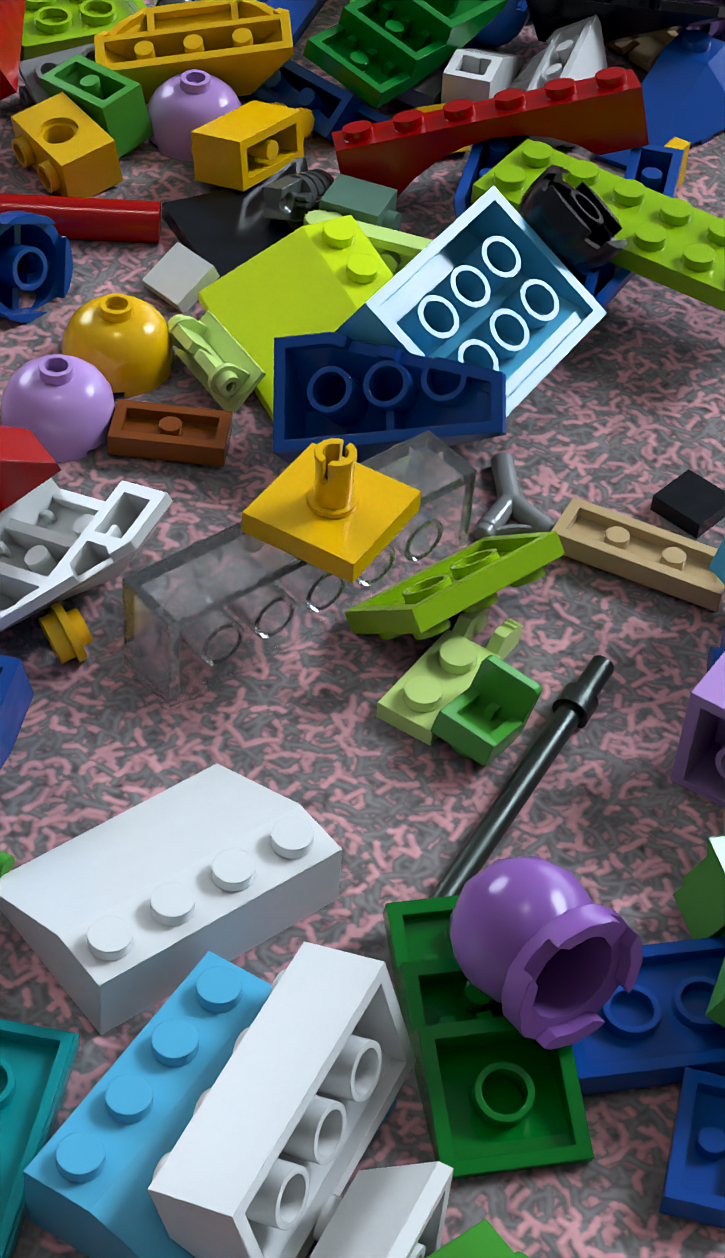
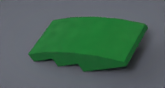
[303,0,508,109]
[383,895,594,1180]

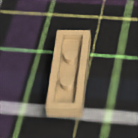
[551,497,725,612]

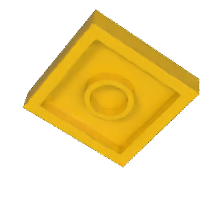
[242,438,421,583]

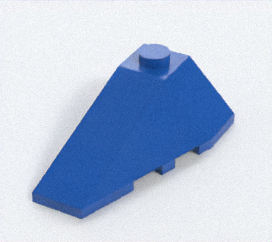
[594,28,725,171]

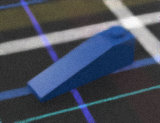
[273,332,506,464]

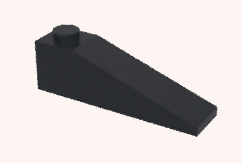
[526,0,725,46]

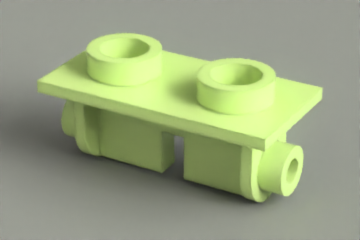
[167,310,266,413]

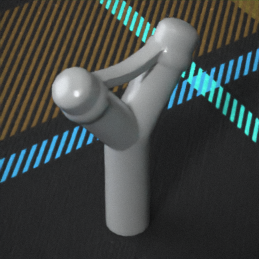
[473,452,556,541]

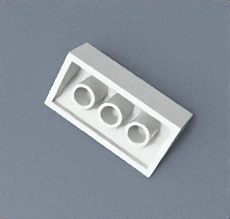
[147,941,416,1258]

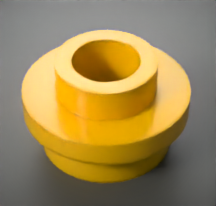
[38,601,93,665]

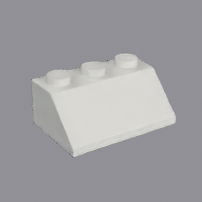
[309,1161,454,1258]

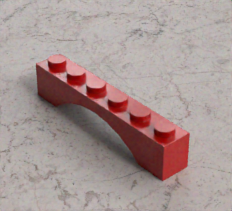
[332,67,649,198]

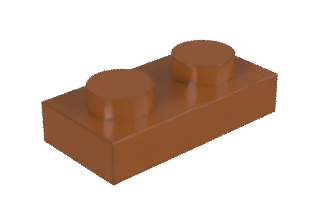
[107,399,233,467]

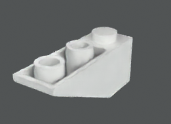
[441,48,524,104]

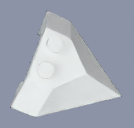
[0,478,173,633]

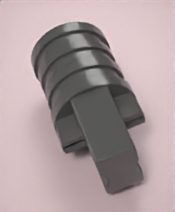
[263,169,334,222]

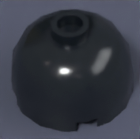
[517,165,627,278]

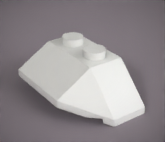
[510,15,607,148]

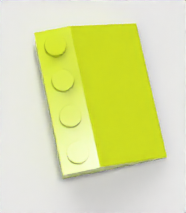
[198,215,394,421]

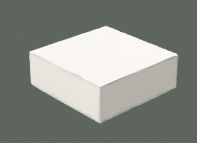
[142,242,220,313]

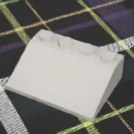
[0,763,342,1035]

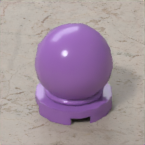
[450,856,643,1050]

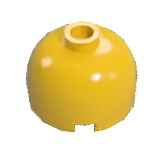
[61,293,174,397]

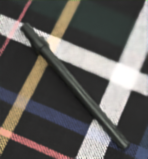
[427,655,614,899]

